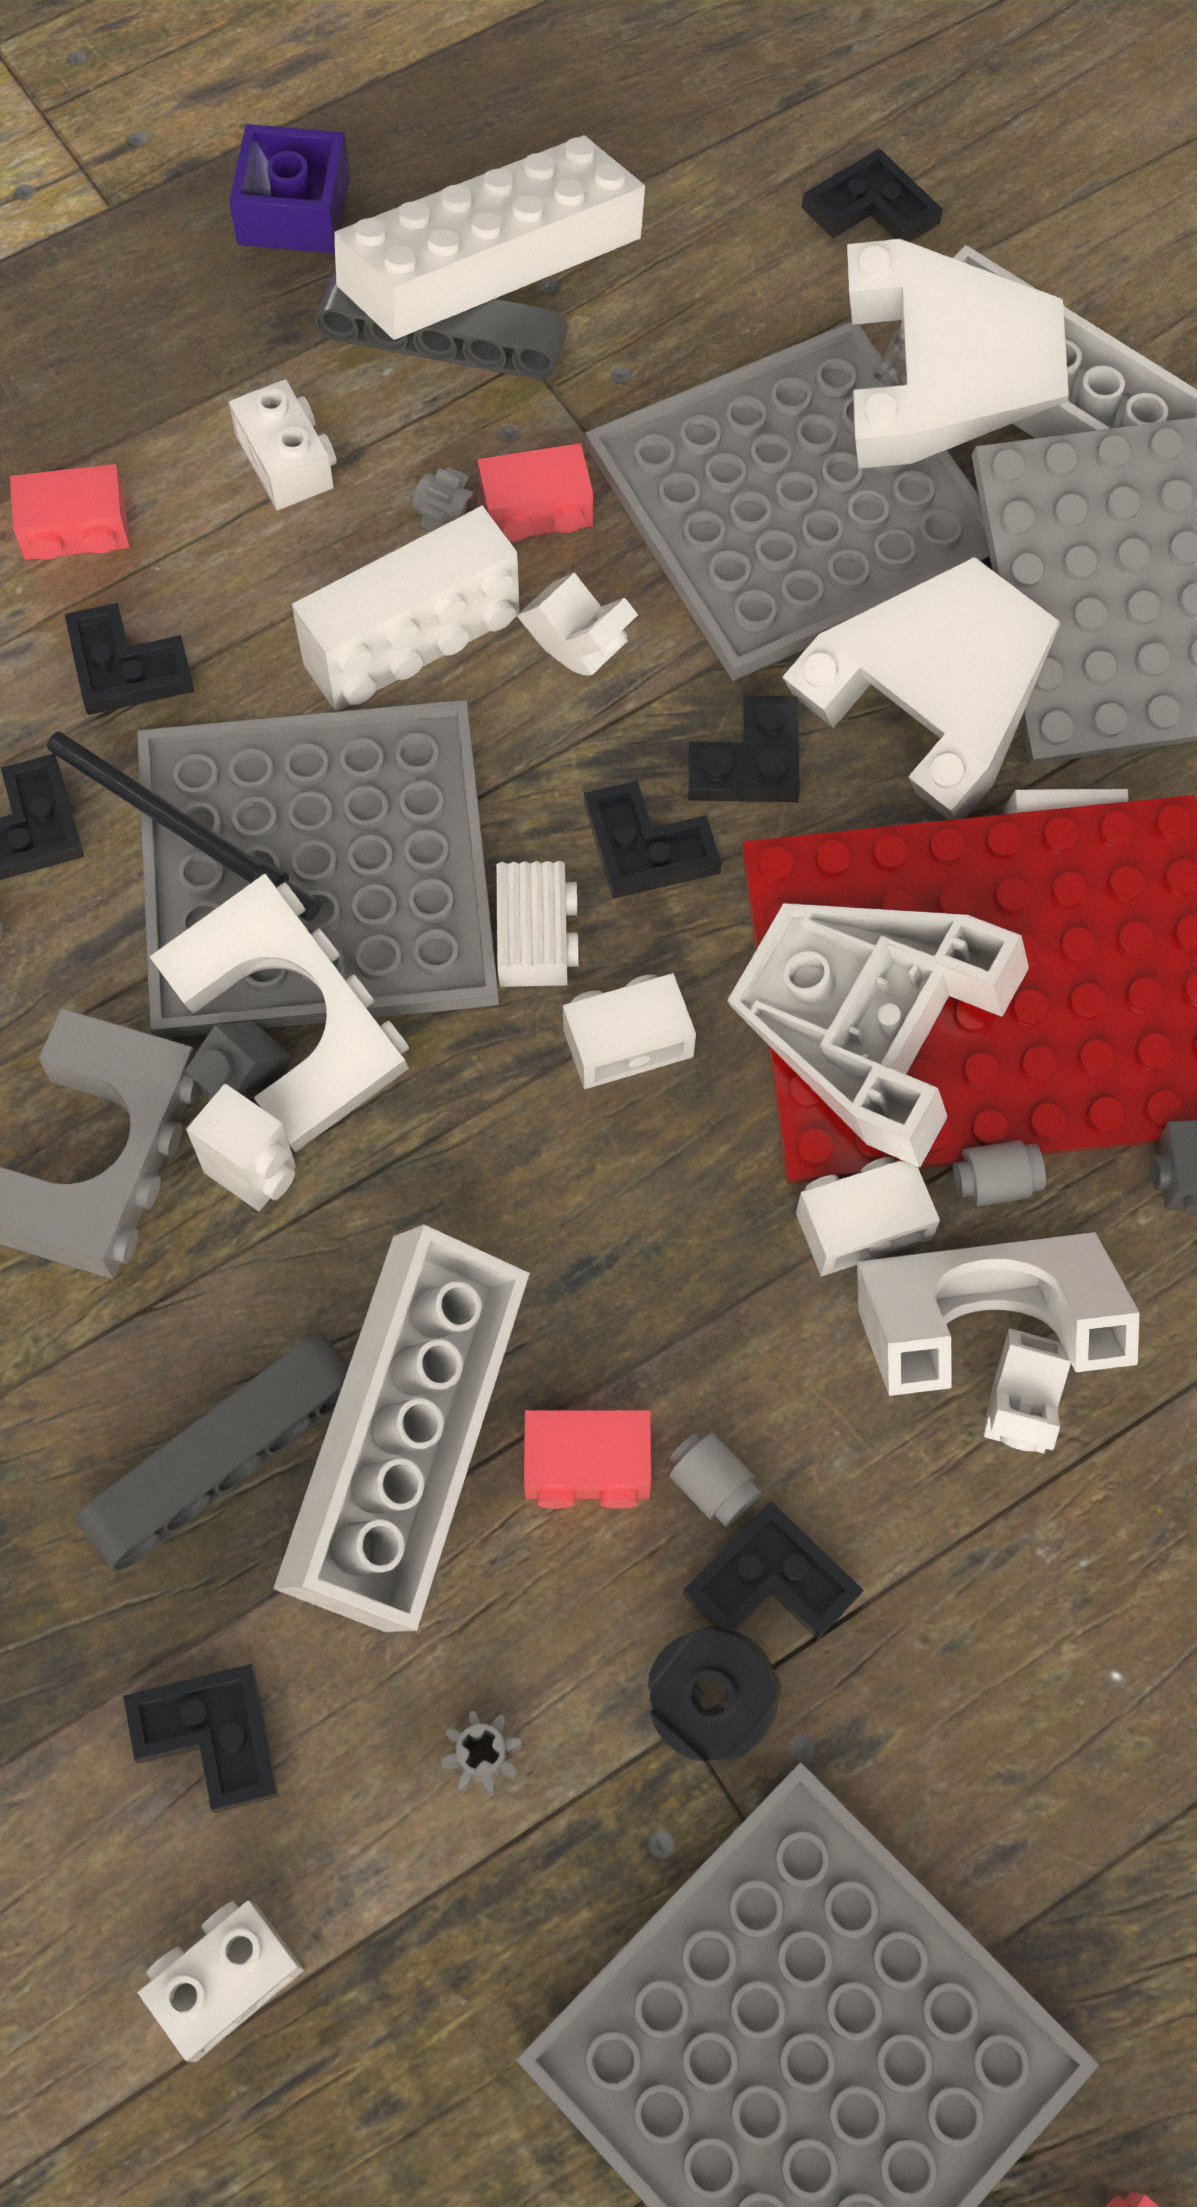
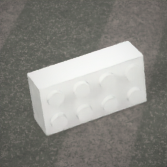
[292,505,520,712]

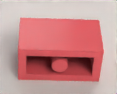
[477,443,593,541]
[10,464,130,560]
[524,1410,651,1509]

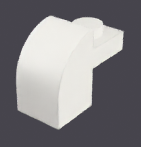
[517,572,638,676]
[983,1328,1071,1453]

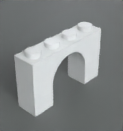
[150,874,410,1152]
[857,1232,1140,1396]

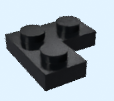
[802,148,943,242]
[64,603,195,715]
[688,696,800,803]
[0,754,84,880]
[584,780,722,899]
[682,1501,864,1640]
[123,1664,279,1813]

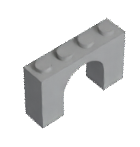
[0,1008,201,1280]

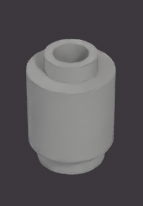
[953,1140,1046,1208]
[669,1433,762,1527]

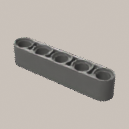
[315,272,568,379]
[76,1333,349,1572]

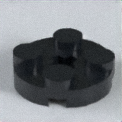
[648,1625,781,1762]

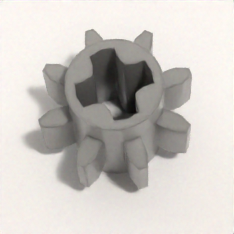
[412,467,478,532]
[441,1711,522,1796]

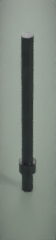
[47,731,321,921]

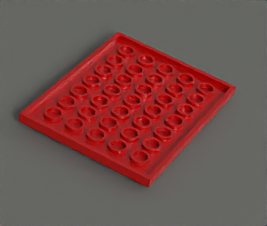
[741,795,1197,1184]

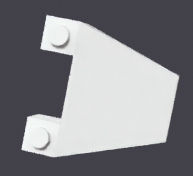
[847,239,1069,468]
[783,557,1060,820]
[727,903,1029,1167]

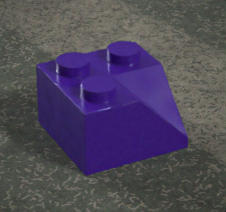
[229,124,350,253]

